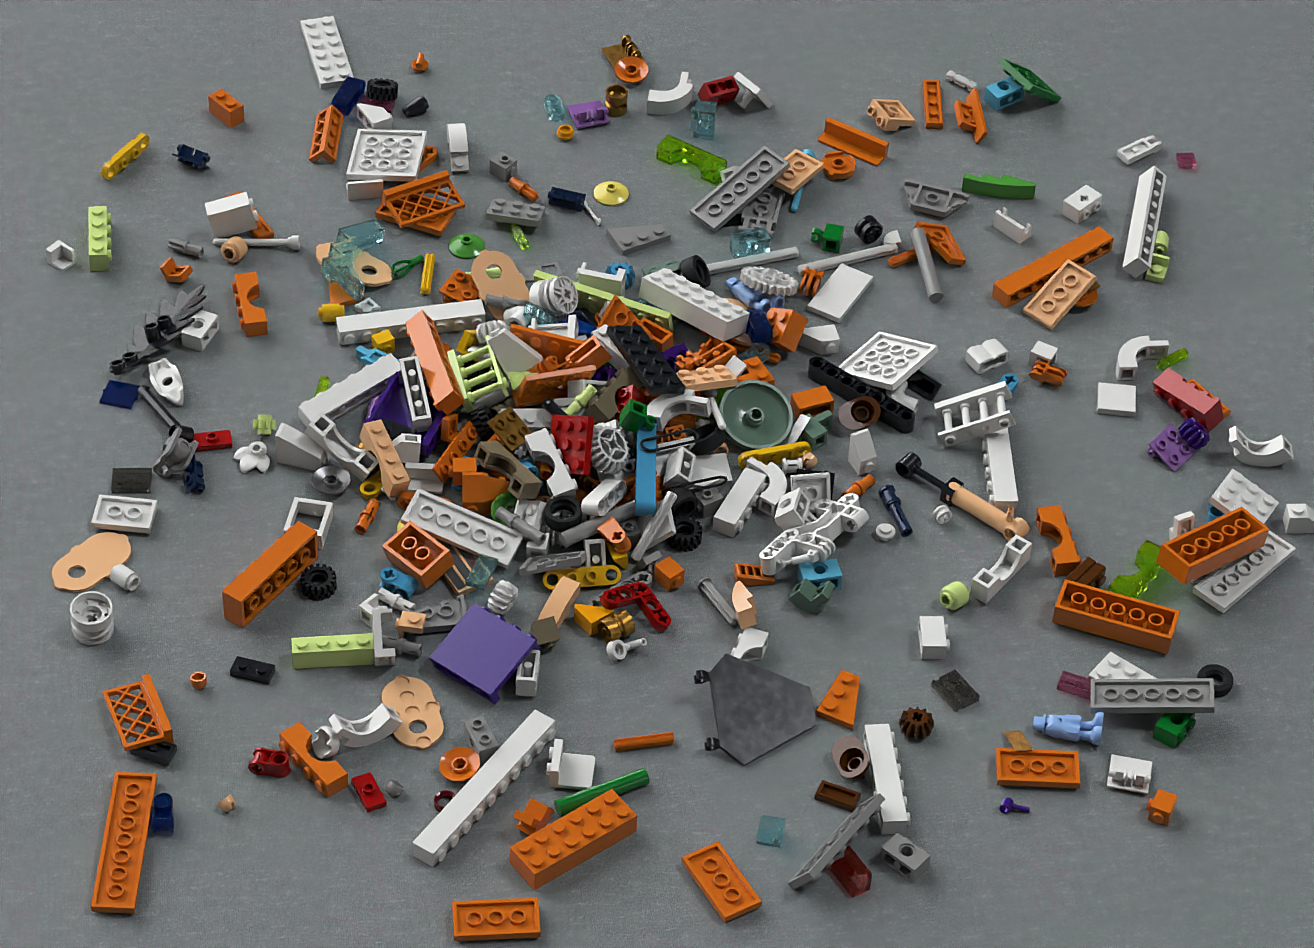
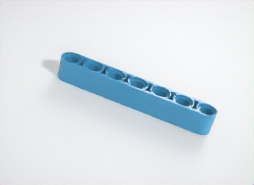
[635,423,656,517]

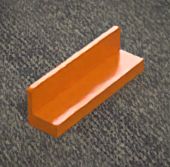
[818,117,889,167]

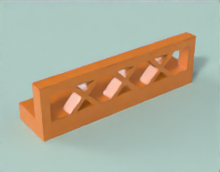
[309,105,344,164]

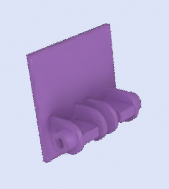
[567,100,610,129]
[1148,424,1196,472]

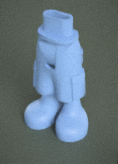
[725,277,785,319]
[1033,712,1104,746]

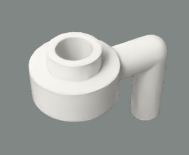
[606,638,647,661]

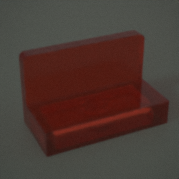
[829,845,872,898]

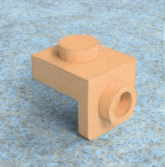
[395,611,426,638]

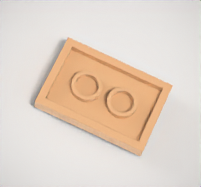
[771,149,824,195]
[676,365,738,392]

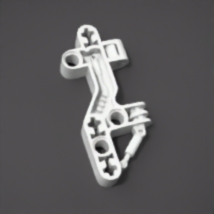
[759,493,869,575]

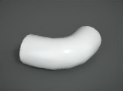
[503,306,532,327]
[886,380,919,415]

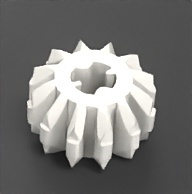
[476,320,508,345]
[488,580,518,615]

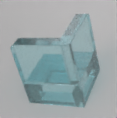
[757,815,786,848]

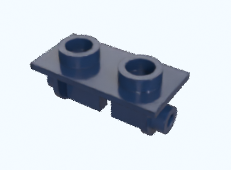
[172,144,211,170]
[547,187,586,212]
[183,455,205,494]

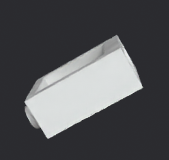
[283,497,333,549]

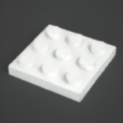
[1208,469,1279,524]

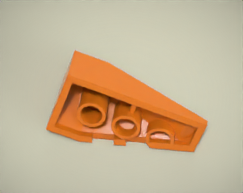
[462,472,540,516]

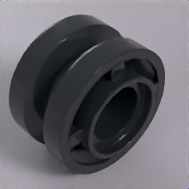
[854,215,883,244]

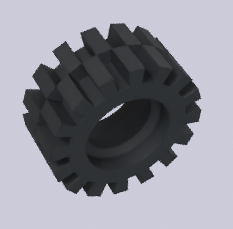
[366,78,398,102]
[471,405,495,442]
[667,516,702,552]
[300,564,337,601]

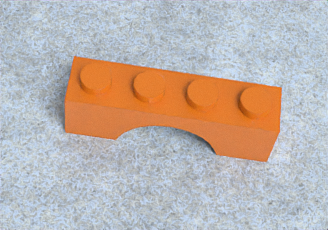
[232,272,268,337]
[1035,505,1081,577]
[279,722,348,798]

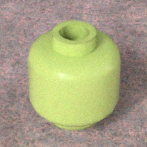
[940,581,969,610]

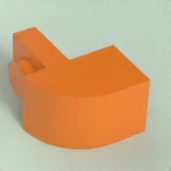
[513,798,554,835]

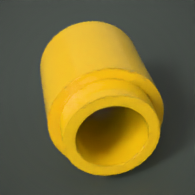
[318,303,345,322]

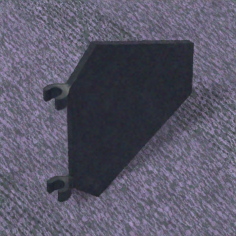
[694,653,816,766]

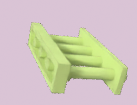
[447,335,510,413]

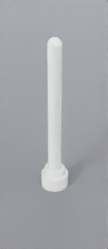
[213,235,300,250]
[701,389,726,430]

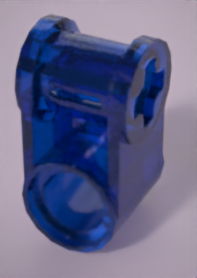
[152,793,175,833]

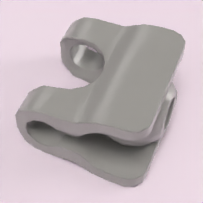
[153,427,199,477]

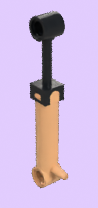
[895,452,1030,542]

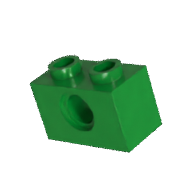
[1153,713,1196,749]

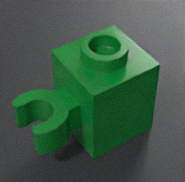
[811,223,844,253]
[619,398,656,433]

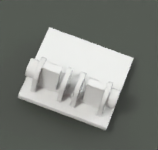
[1107,754,1152,794]

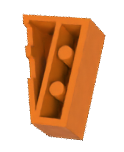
[684,335,737,371]

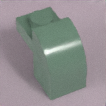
[801,410,833,451]
[788,578,835,614]

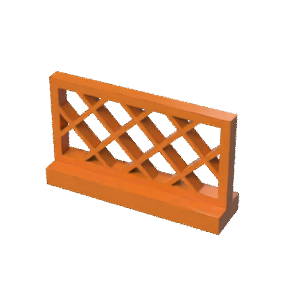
[382,170,465,229]
[511,365,597,408]
[102,674,174,752]

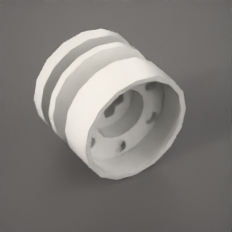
[529,276,578,319]
[70,591,114,645]

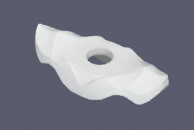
[148,358,184,407]

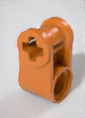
[597,517,631,554]

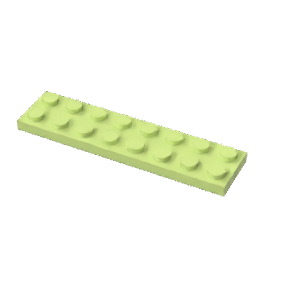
[533,270,674,333]

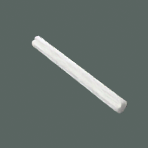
[798,243,898,276]
[706,247,799,275]

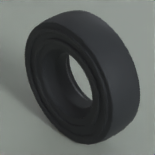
[1197,664,1233,697]

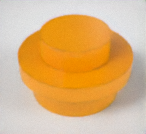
[557,124,574,140]

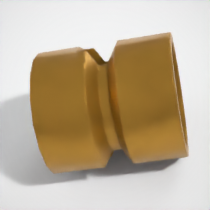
[605,84,628,117]
[598,610,636,644]

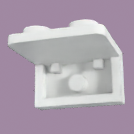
[546,739,595,790]

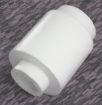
[110,564,140,591]

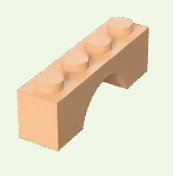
[359,419,411,498]

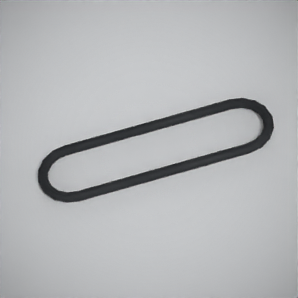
[640,429,699,452]
[661,476,728,496]

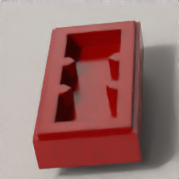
[193,430,232,452]
[351,772,387,813]

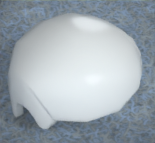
[312,726,340,759]

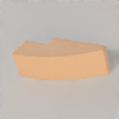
[538,576,580,628]
[732,581,757,630]

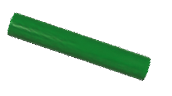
[554,768,649,816]

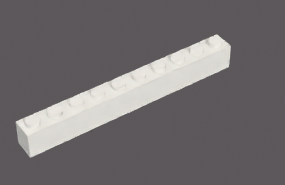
[412,710,556,867]

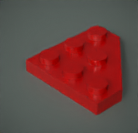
[551,414,594,475]

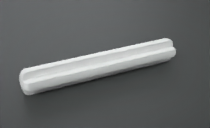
[630,491,677,562]

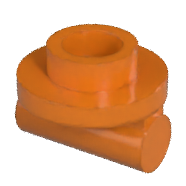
[411,53,429,72]

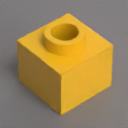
[371,330,395,354]

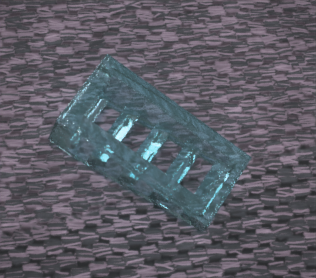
[523,301,560,325]

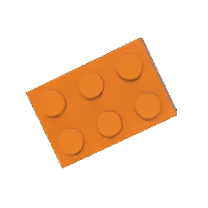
[382,520,455,589]

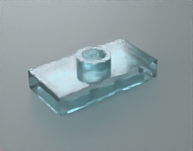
[466,554,498,590]

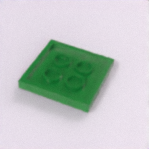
[999,58,1062,103]

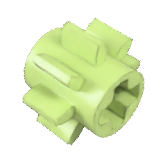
[253,415,276,435]

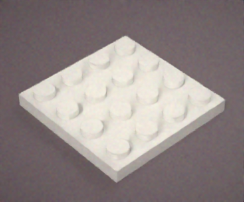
[346,129,427,182]
[838,332,938,391]

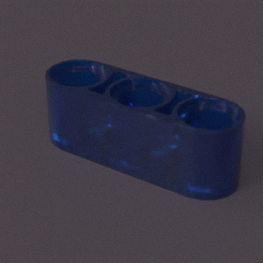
[330,76,366,116]
[744,309,773,343]

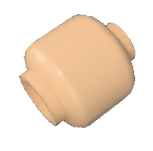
[221,236,248,263]

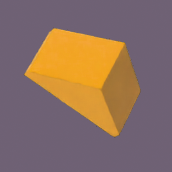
[574,604,614,637]

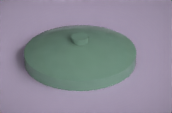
[718,380,793,451]

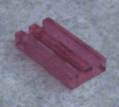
[1057,671,1091,700]

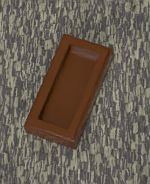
[814,780,861,812]

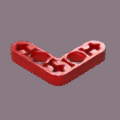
[600,582,671,632]

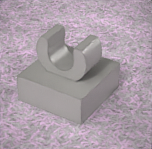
[636,550,662,575]

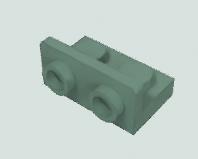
[642,258,682,276]

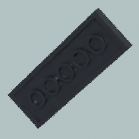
[606,325,686,395]

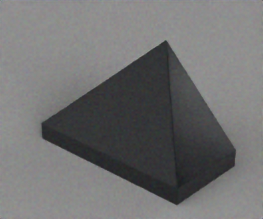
[906,369,942,401]

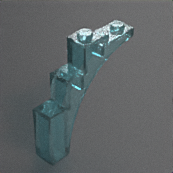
[320,219,384,302]

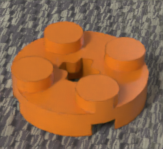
[821,151,856,180]

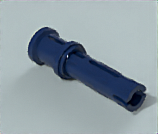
[878,485,913,537]

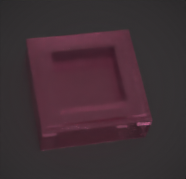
[1175,153,1197,169]

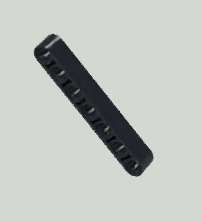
[808,356,915,434]

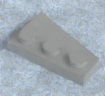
[606,224,671,256]
[519,551,587,576]
[408,594,467,634]

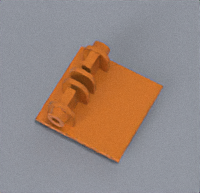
[439,269,479,303]
[528,356,575,374]

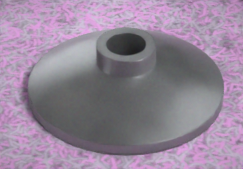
[312,465,351,495]

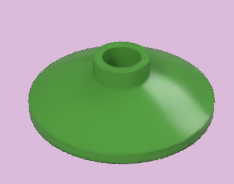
[449,233,485,259]

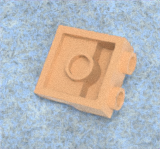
[867,99,916,131]

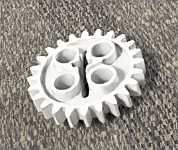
[739,266,799,296]

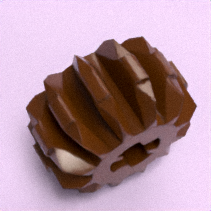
[899,706,934,741]

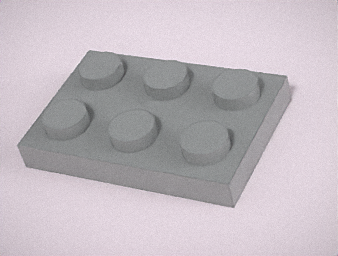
[486,198,545,227]

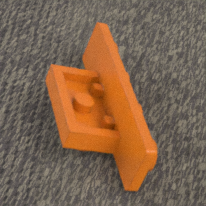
[954,88,988,144]
[432,421,479,483]

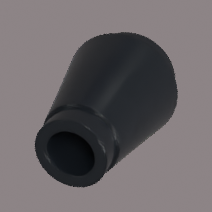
[402,96,429,117]

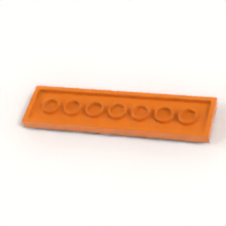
[91,772,157,914]

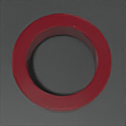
[434,790,456,812]

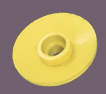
[594,181,629,206]

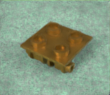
[601,35,646,69]
[487,406,532,452]

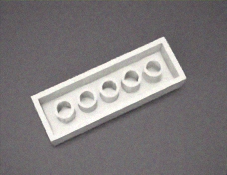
[638,268,750,342]

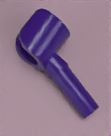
[999,797,1030,814]

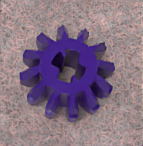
[1178,418,1210,450]

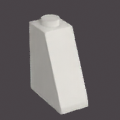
[487,328,543,379]
[275,423,329,471]

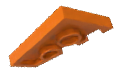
[597,295,654,340]
[816,670,860,730]

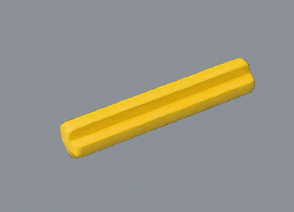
[420,253,435,295]

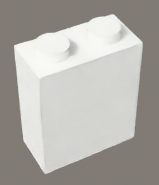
[205,192,259,239]

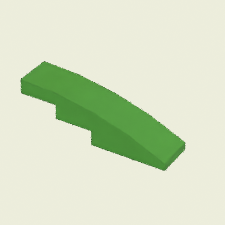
[961,173,1036,199]

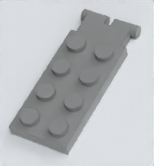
[738,184,786,238]

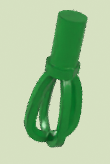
[391,254,424,278]

